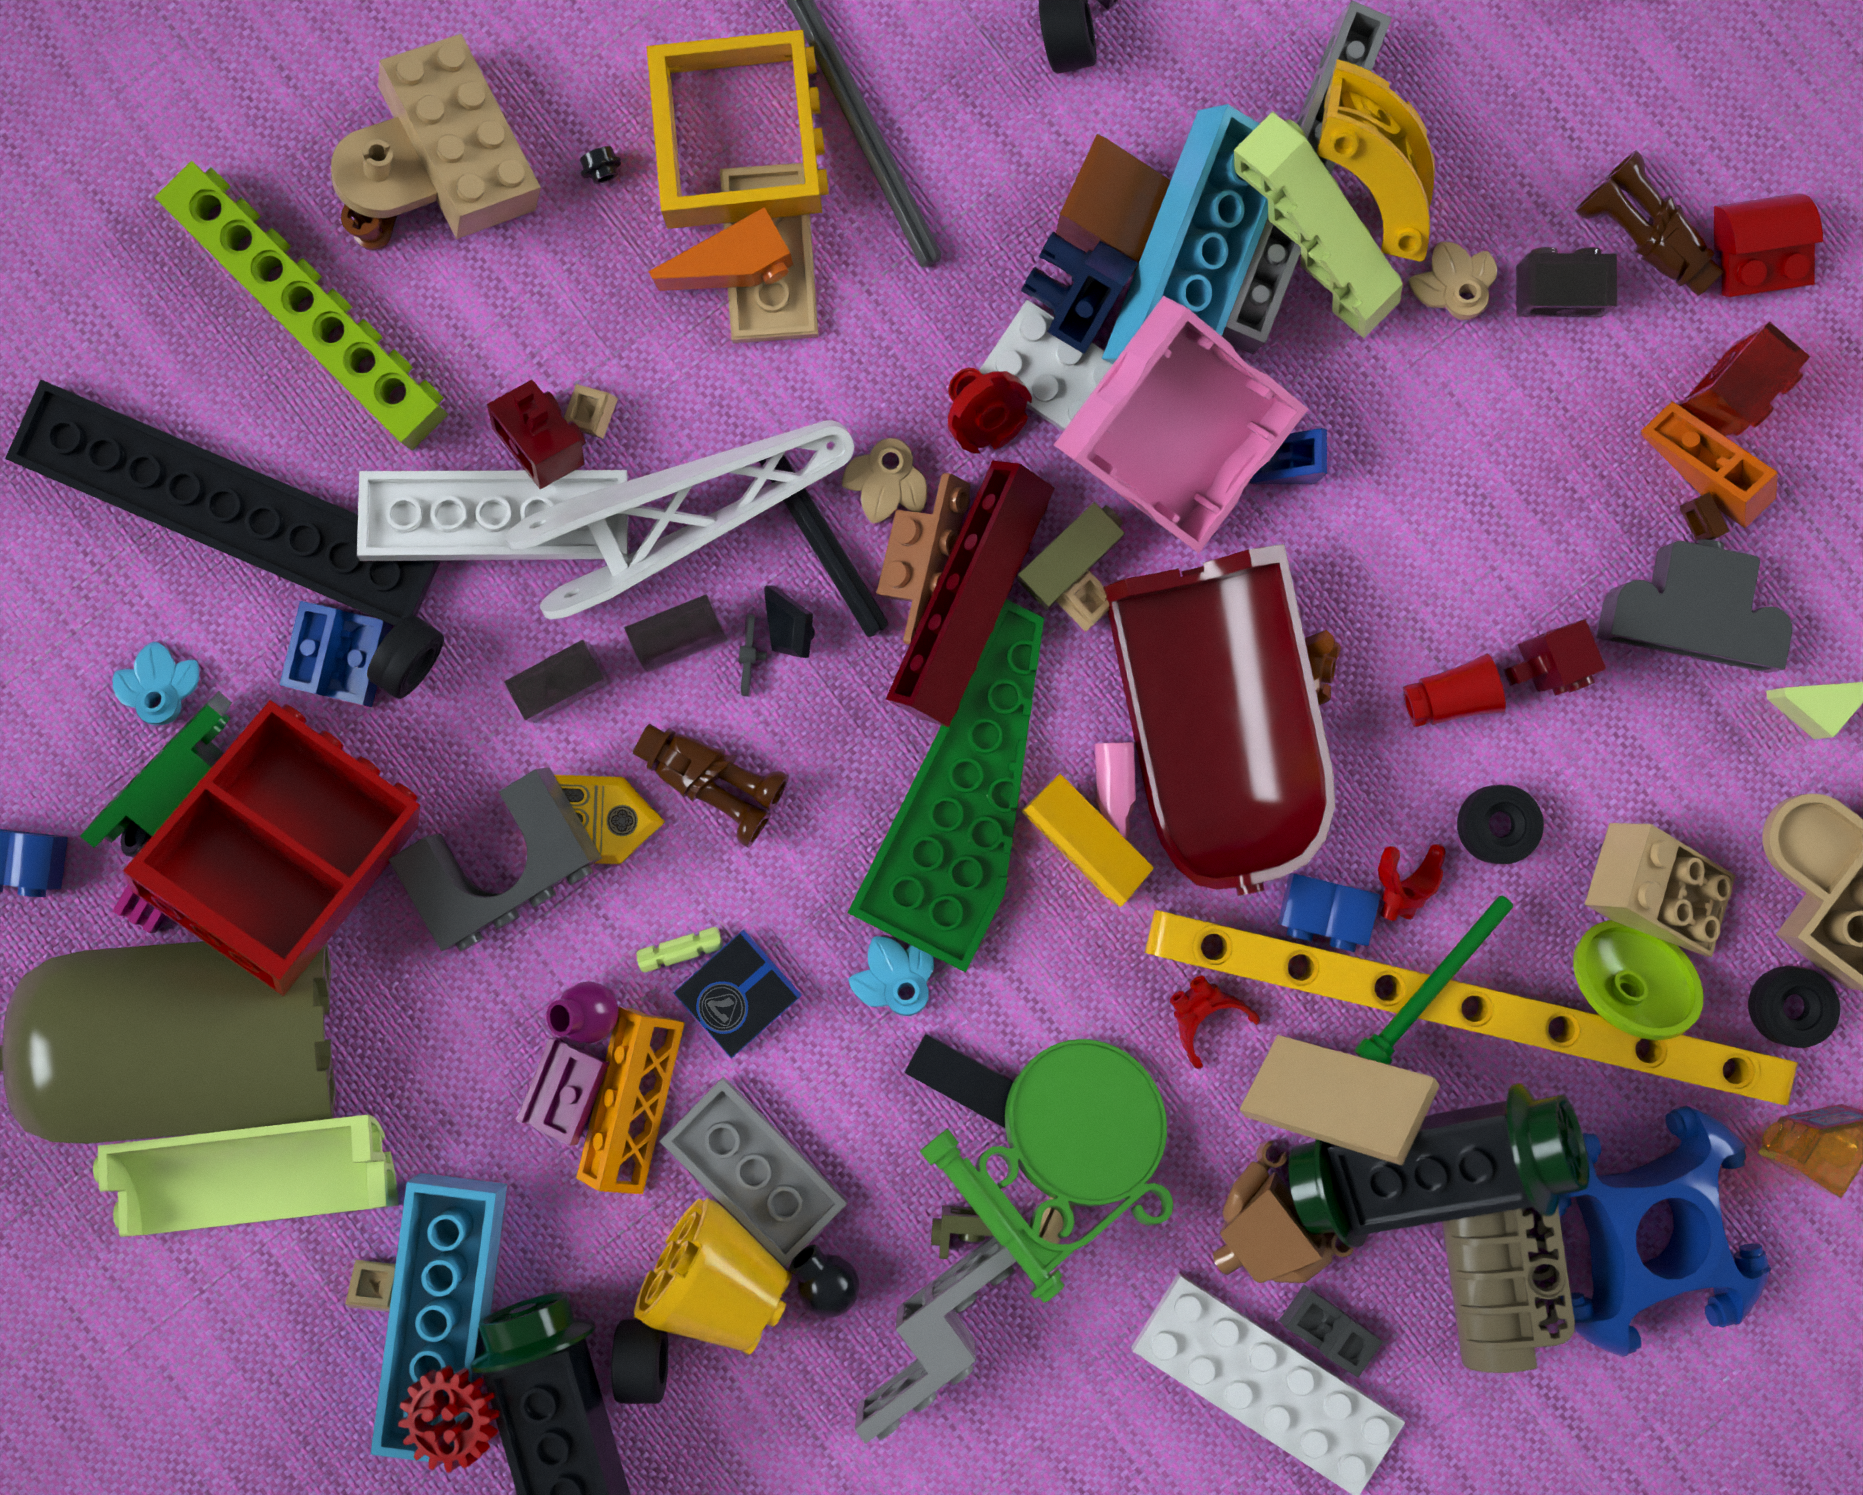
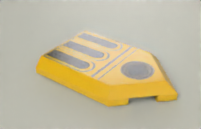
[554,775,665,864]

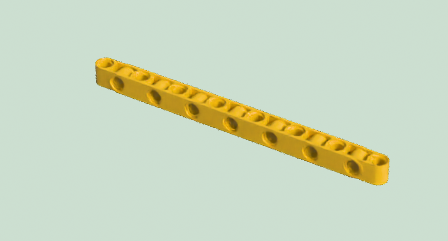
[1144,910,1798,1106]

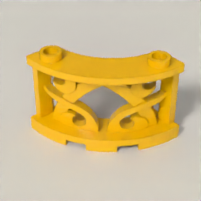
[1317,59,1435,262]

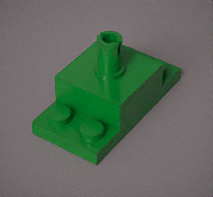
[80,691,232,848]

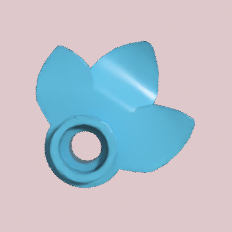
[112,641,200,726]
[848,936,934,1016]

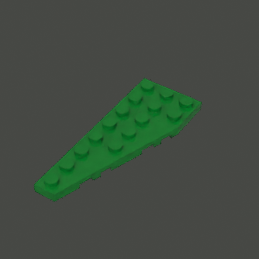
[847,599,1044,972]

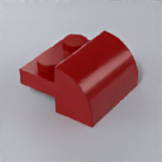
[1714,193,1823,297]

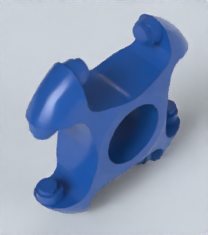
[1558,1106,1772,1357]

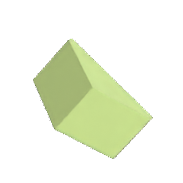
[1766,682,1863,739]

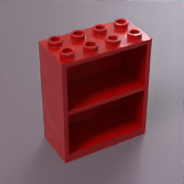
[123,700,420,997]

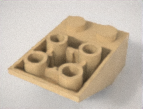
[1584,823,1736,957]

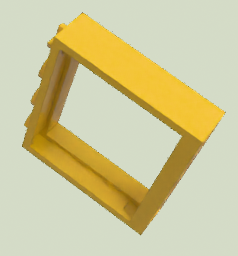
[646,30,829,229]

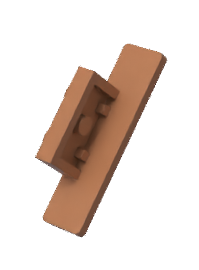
[876,473,971,645]

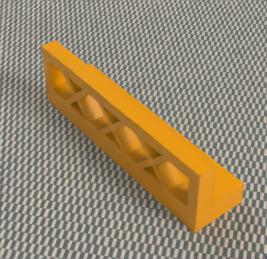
[576,1006,685,1194]

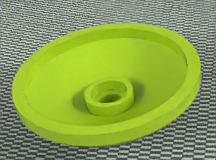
[1573,920,1704,1040]

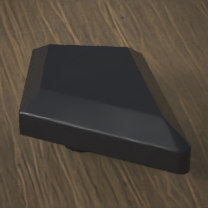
[764,586,815,658]

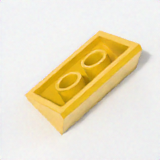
[1021,774,1154,907]

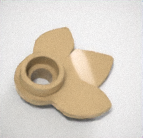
[1409,241,1497,320]
[842,438,927,524]

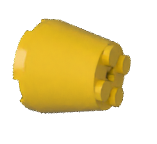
[634,1198,792,1355]

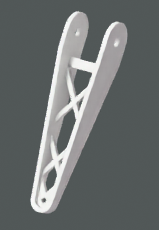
[505,420,854,619]

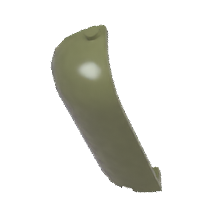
[0,941,336,1144]

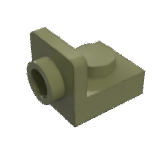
[931,1205,994,1259]

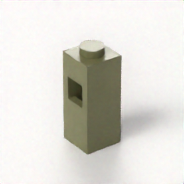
[1017,502,1125,611]

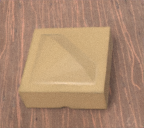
[564,384,618,439]
[1056,570,1110,632]
[345,1260,396,1312]

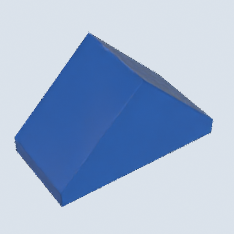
[1249,428,1327,484]

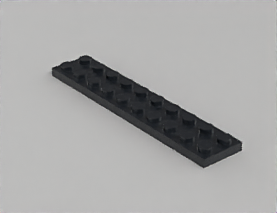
[5,379,441,626]

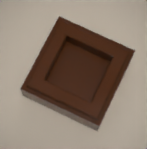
[1679,492,1730,542]

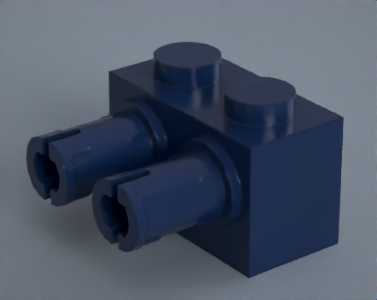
[1021,232,1138,354]

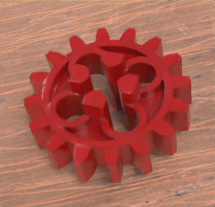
[398,1365,500,1473]

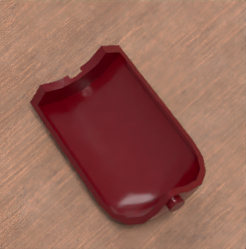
[1103,544,1335,896]

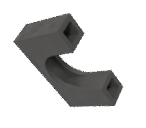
[388,767,602,952]

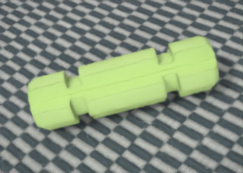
[636,927,723,973]

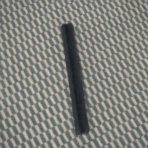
[758,454,888,637]

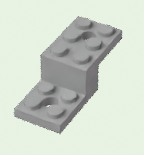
[855,1236,1016,1444]

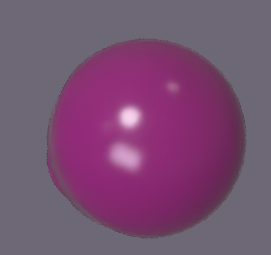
[546,981,619,1043]

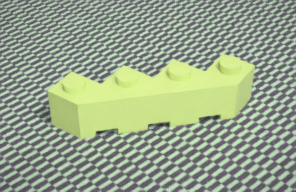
[1234,111,1403,338]

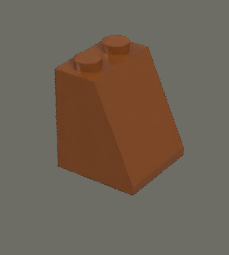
[1056,134,1171,277]

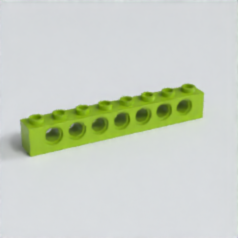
[154,161,449,451]

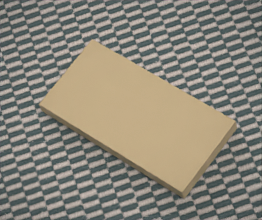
[720,163,819,344]
[1239,1035,1440,1165]

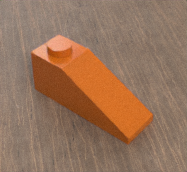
[648,207,793,291]
[1641,401,1778,528]

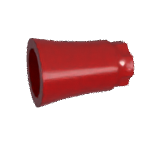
[1403,653,1506,727]

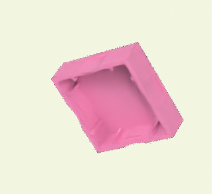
[1054,296,1308,553]

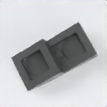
[1279,1285,1384,1378]

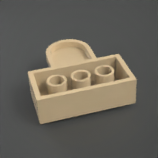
[331,33,541,239]
[1762,794,1863,991]

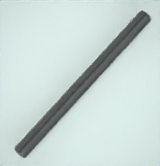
[786,0,941,268]

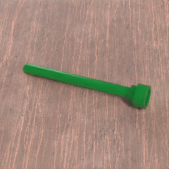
[1353,896,1513,1065]

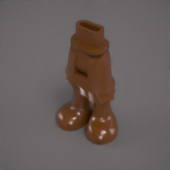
[1575,150,1723,296]
[633,724,789,848]

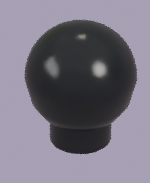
[789,1244,859,1318]

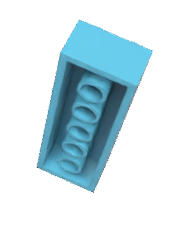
[1102,104,1268,364]
[370,1173,508,1466]

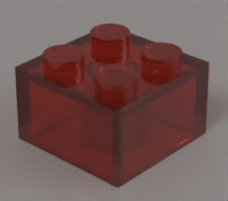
[1679,321,1810,437]

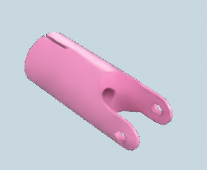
[1095,742,1136,839]

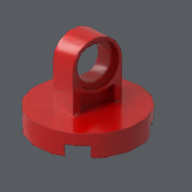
[948,367,1032,454]

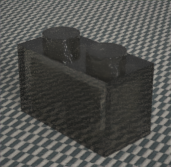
[1516,247,1617,317]
[504,640,612,723]

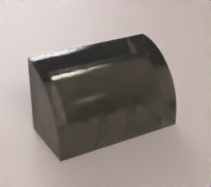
[624,594,728,672]

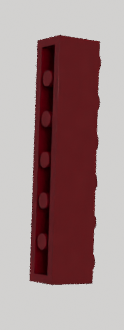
[886,460,1055,727]

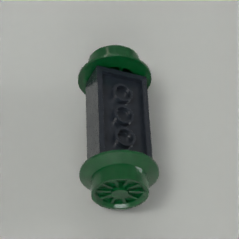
[1289,1083,1589,1248]
[470,1292,630,1495]

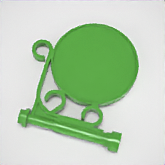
[919,1039,1173,1303]

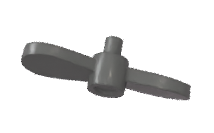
[739,613,767,696]

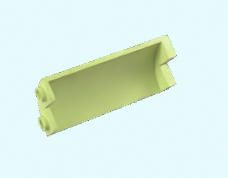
[93,1115,399,1237]

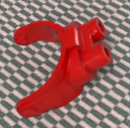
[1378,844,1446,921]
[1170,975,1261,1069]

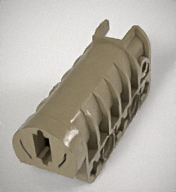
[1438,1113,1575,1373]

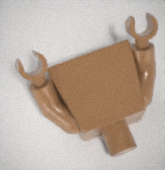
[1213,1141,1354,1283]

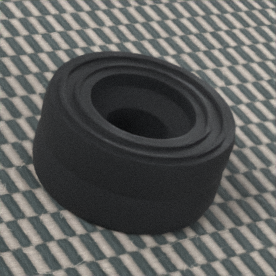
[367,615,444,699]
[1457,785,1544,864]
[1748,966,1840,1048]

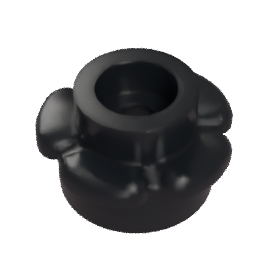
[580,146,621,184]

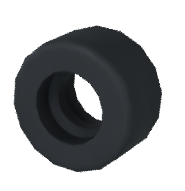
[1039,0,1097,74]
[611,1320,668,1404]

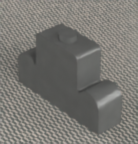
[1596,539,1792,673]

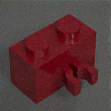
[487,380,586,490]
[1503,619,1606,696]

